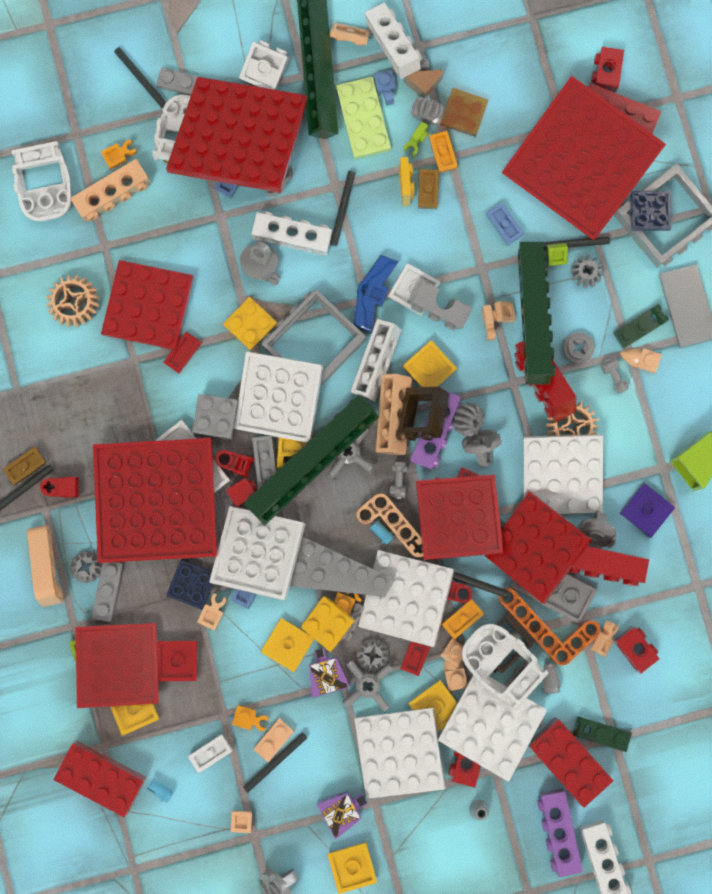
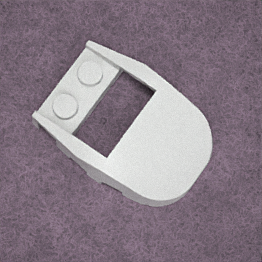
[153,95,191,161]
[12,141,72,222]
[462,624,548,709]

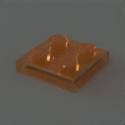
[440,88,488,137]

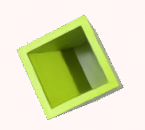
[670,430,712,492]

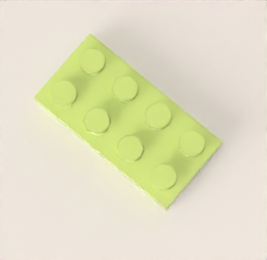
[336,77,391,159]

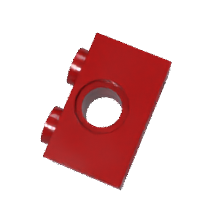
[591,47,624,93]
[613,626,660,674]
[448,750,481,788]

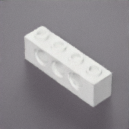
[364,2,422,79]
[251,211,332,256]
[351,319,402,403]
[579,819,631,894]

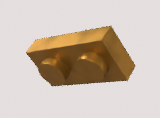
[418,169,439,209]
[2,446,47,486]

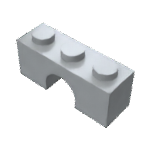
[407,281,472,331]

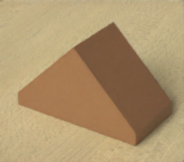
[404,70,443,98]

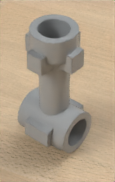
[600,357,629,394]
[389,462,408,499]

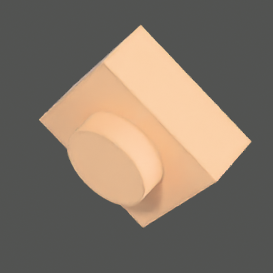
[494,301,516,323]
[440,638,463,667]
[231,810,252,833]

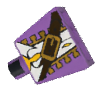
[309,648,350,698]
[317,791,368,839]

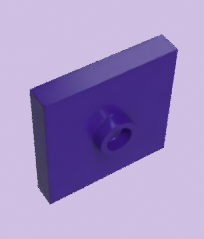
[619,483,675,538]

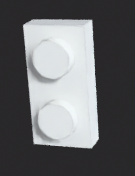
[188,734,233,774]

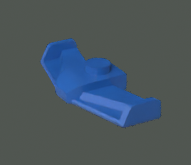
[354,255,399,334]

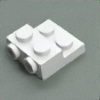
[239,40,291,90]

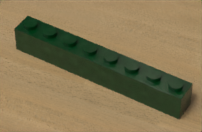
[297,0,338,139]
[518,242,555,385]
[243,395,379,526]

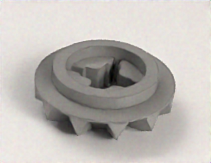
[563,332,595,363]
[70,551,102,583]
[357,639,388,671]

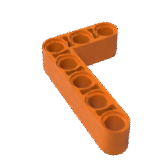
[497,588,601,666]

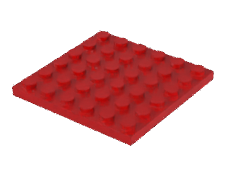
[502,76,666,240]
[166,77,307,193]
[93,438,217,563]

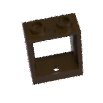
[398,386,449,441]
[493,611,536,674]

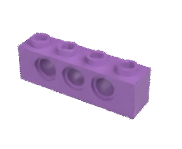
[410,391,463,471]
[537,788,583,877]

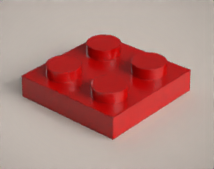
[157,641,197,682]

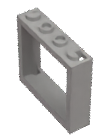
[614,164,712,268]
[262,289,366,387]

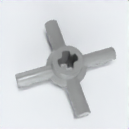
[328,429,374,478]
[343,660,393,712]

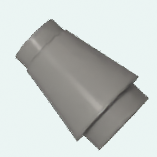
[542,664,562,694]
[469,800,489,820]

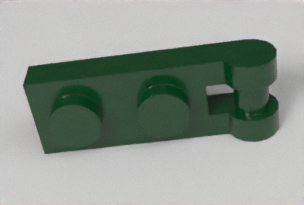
[613,304,669,349]
[573,716,632,752]

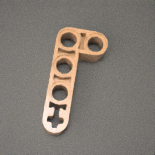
[357,494,423,558]
[27,525,63,607]

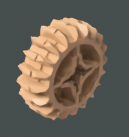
[46,275,99,327]
[546,401,599,436]

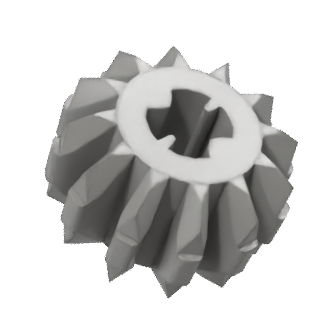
[411,97,444,125]
[570,255,604,289]
[453,403,485,437]

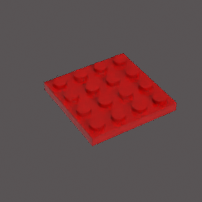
[101,260,194,351]
[416,474,504,560]
[484,492,592,604]
[75,623,159,709]

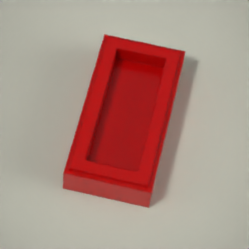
[163,332,202,374]

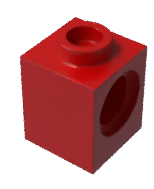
[226,478,258,508]

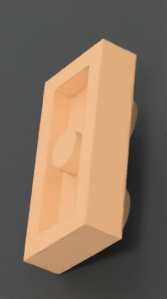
[330,22,371,45]
[253,718,294,762]

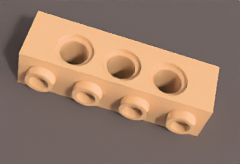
[70,159,151,223]
[376,374,412,455]

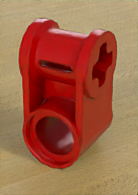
[215,450,255,478]
[40,477,79,498]
[447,581,472,603]

